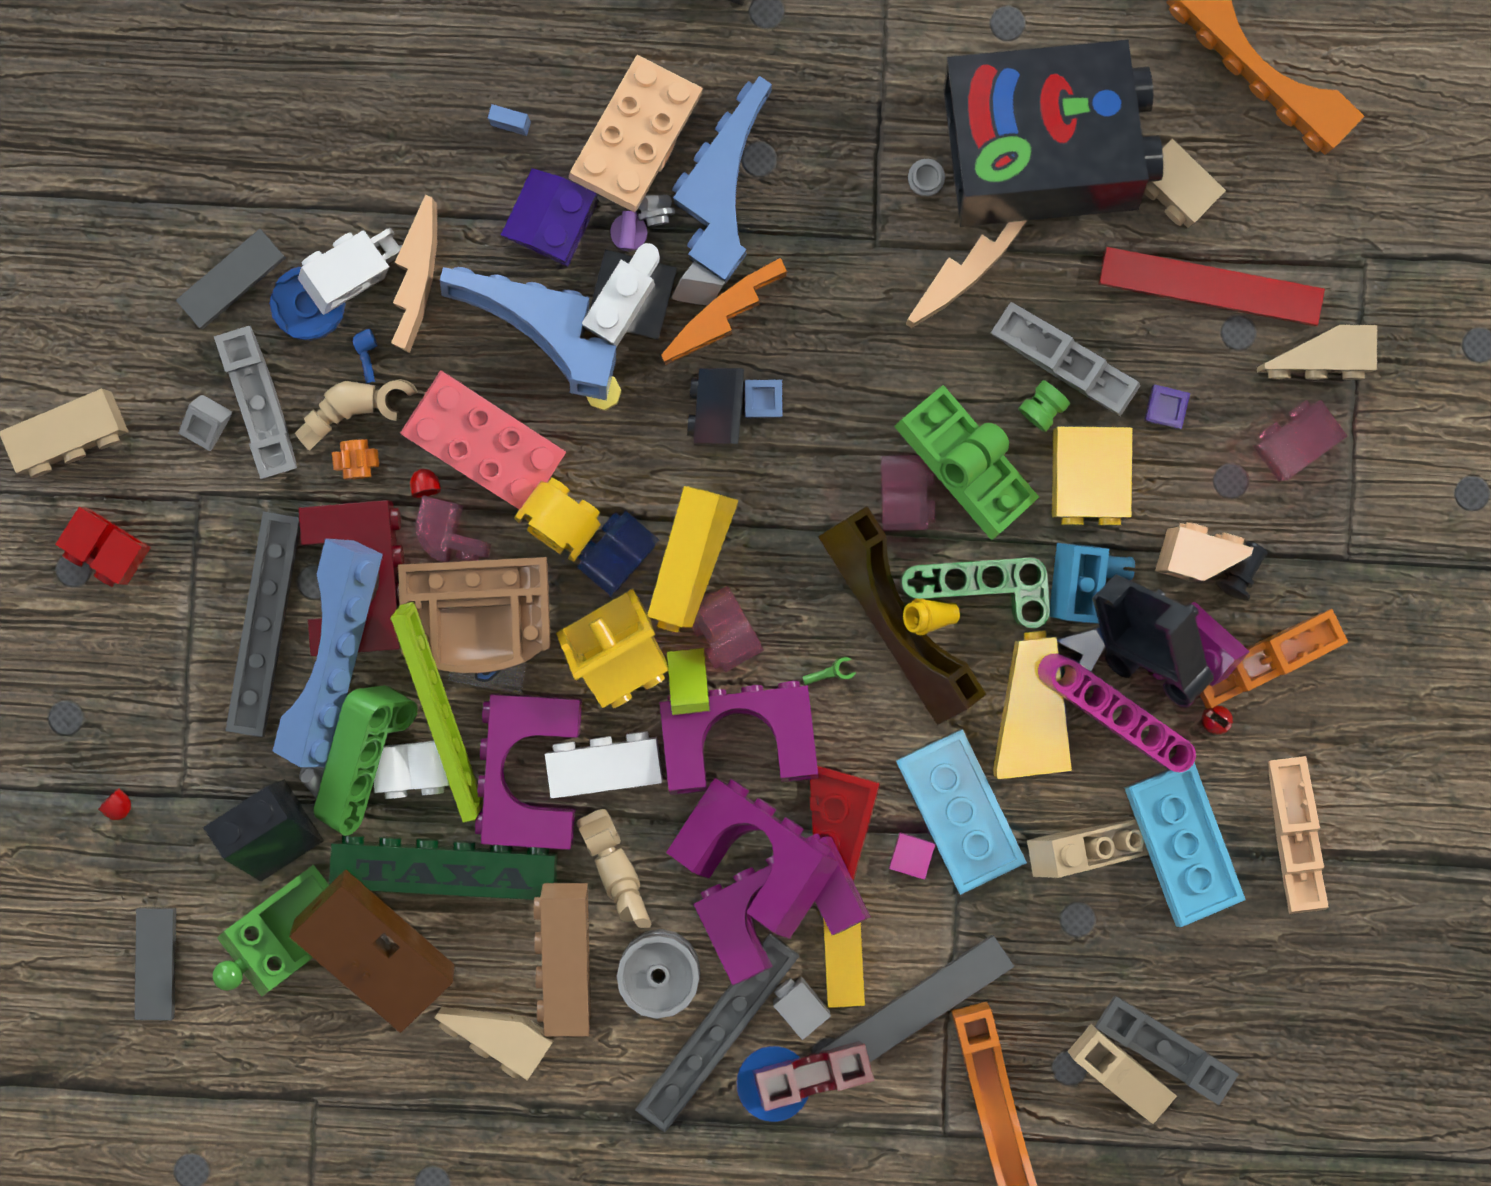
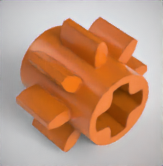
[332,440,379,480]

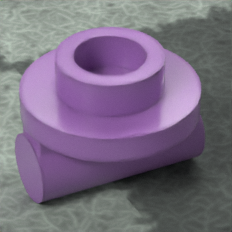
[610,211,647,251]

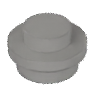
[908,159,945,196]

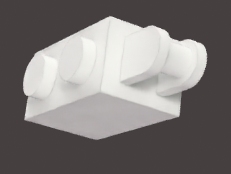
[298,228,402,315]
[582,243,660,348]

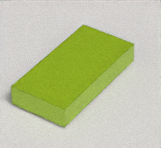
[667,648,710,715]

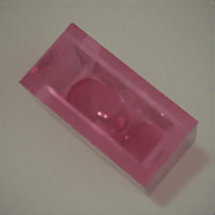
[1253,400,1347,482]

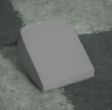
[671,261,725,306]
[178,395,232,451]

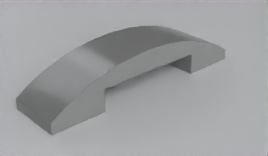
[214,326,297,479]

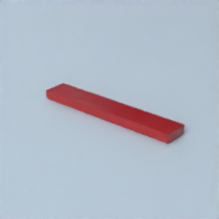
[1098,247,1325,326]

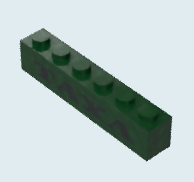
[329,834,558,900]

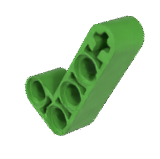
[314,685,418,836]

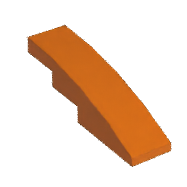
[661,258,787,365]
[1200,609,1348,709]

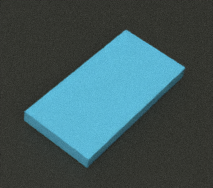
[895,729,1027,895]
[1124,763,1246,927]

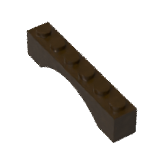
[818,506,987,725]

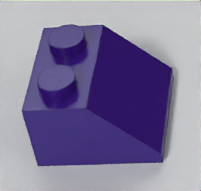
[501,168,599,267]

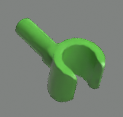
[803,657,856,685]

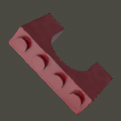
[298,500,404,656]

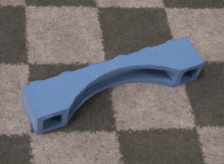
[273,538,383,767]

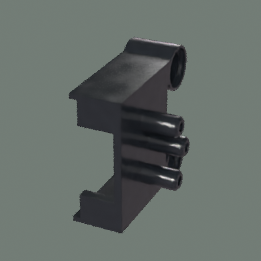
[1092,574,1213,707]

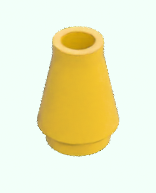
[903,598,960,635]

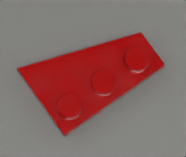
[810,765,881,882]

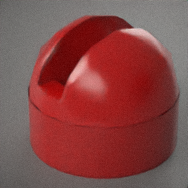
[410,469,441,498]
[1201,705,1233,735]
[98,788,131,820]

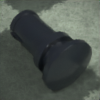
[1216,541,1268,601]

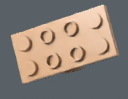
[569,55,703,213]

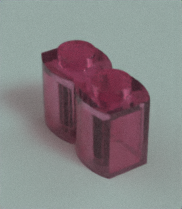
[881,455,935,532]
[691,586,765,672]

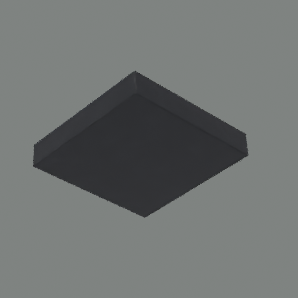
[589,249,677,341]

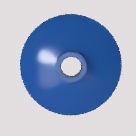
[736,1046,809,1122]

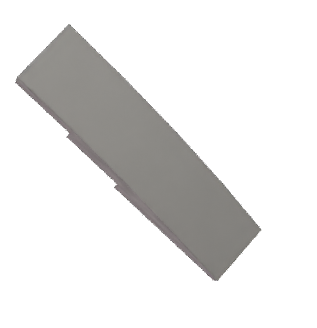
[991,302,1140,416]

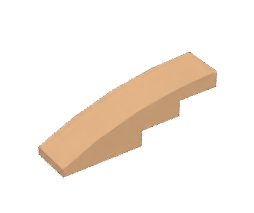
[391,195,437,353]
[906,220,1027,328]
[1268,756,1329,914]

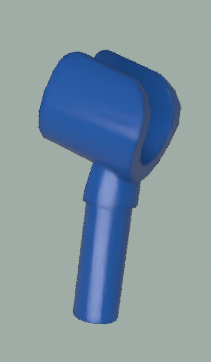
[353,329,378,383]

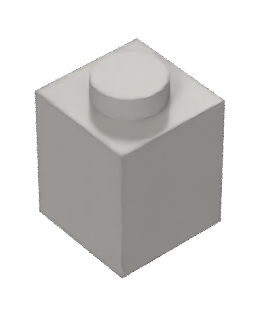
[773,977,831,1040]

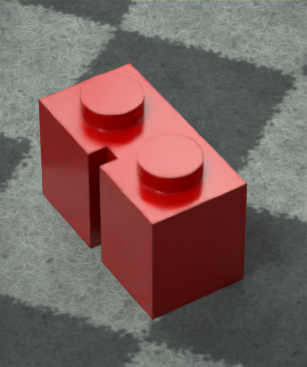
[55,507,151,587]

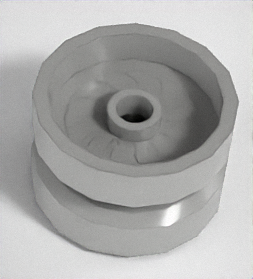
[617,929,700,1019]

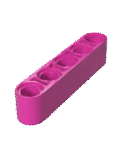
[1038,654,1196,772]

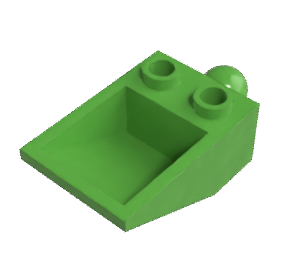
[212,865,329,997]

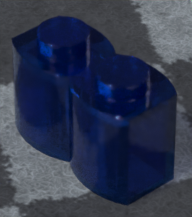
[577,511,660,597]

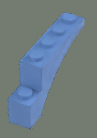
[672,76,772,284]
[440,267,616,401]

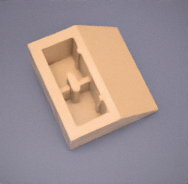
[1155,522,1253,582]

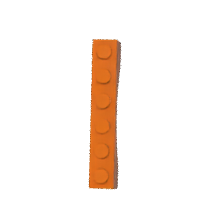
[1166,0,1365,155]
[951,1001,1037,1186]

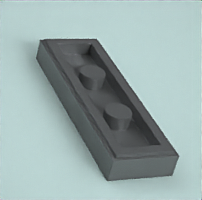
[176,229,286,330]
[134,907,176,1020]

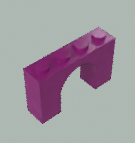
[659,681,818,795]
[475,693,582,849]
[666,778,839,939]
[694,833,871,985]

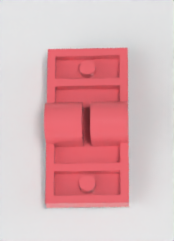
[400,370,566,510]

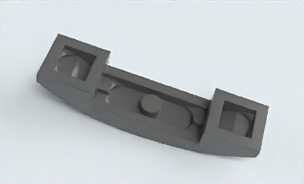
[1095,995,1239,1105]

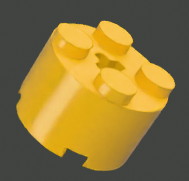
[514,477,601,561]

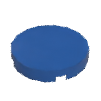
[270,267,345,341]

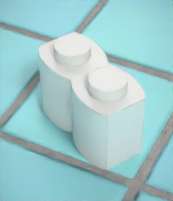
[374,741,449,799]

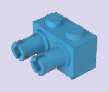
[1049,543,1135,623]

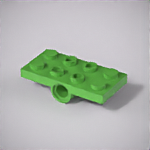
[894,385,1039,540]

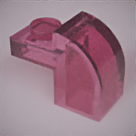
[416,496,492,562]

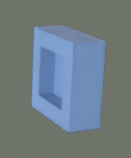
[488,104,531,136]
[745,380,782,418]

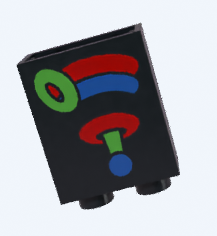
[943,39,1164,227]

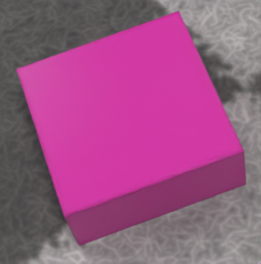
[889,832,936,880]

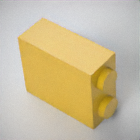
[1052,427,1132,525]

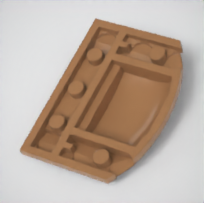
[398,557,551,673]

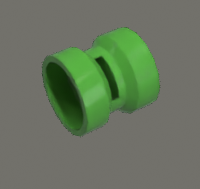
[1018,380,1070,432]

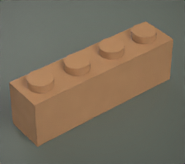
[533,883,591,1036]

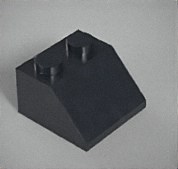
[687,368,744,449]

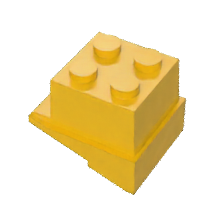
[556,588,668,708]

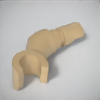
[295,379,418,450]
[577,809,651,928]

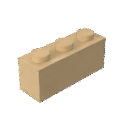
[0,389,128,478]

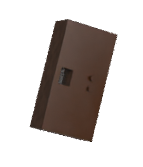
[289,869,455,1033]

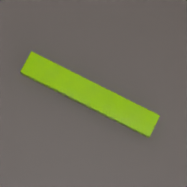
[391,602,483,823]

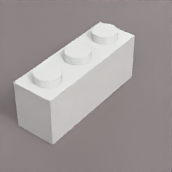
[545,731,663,798]

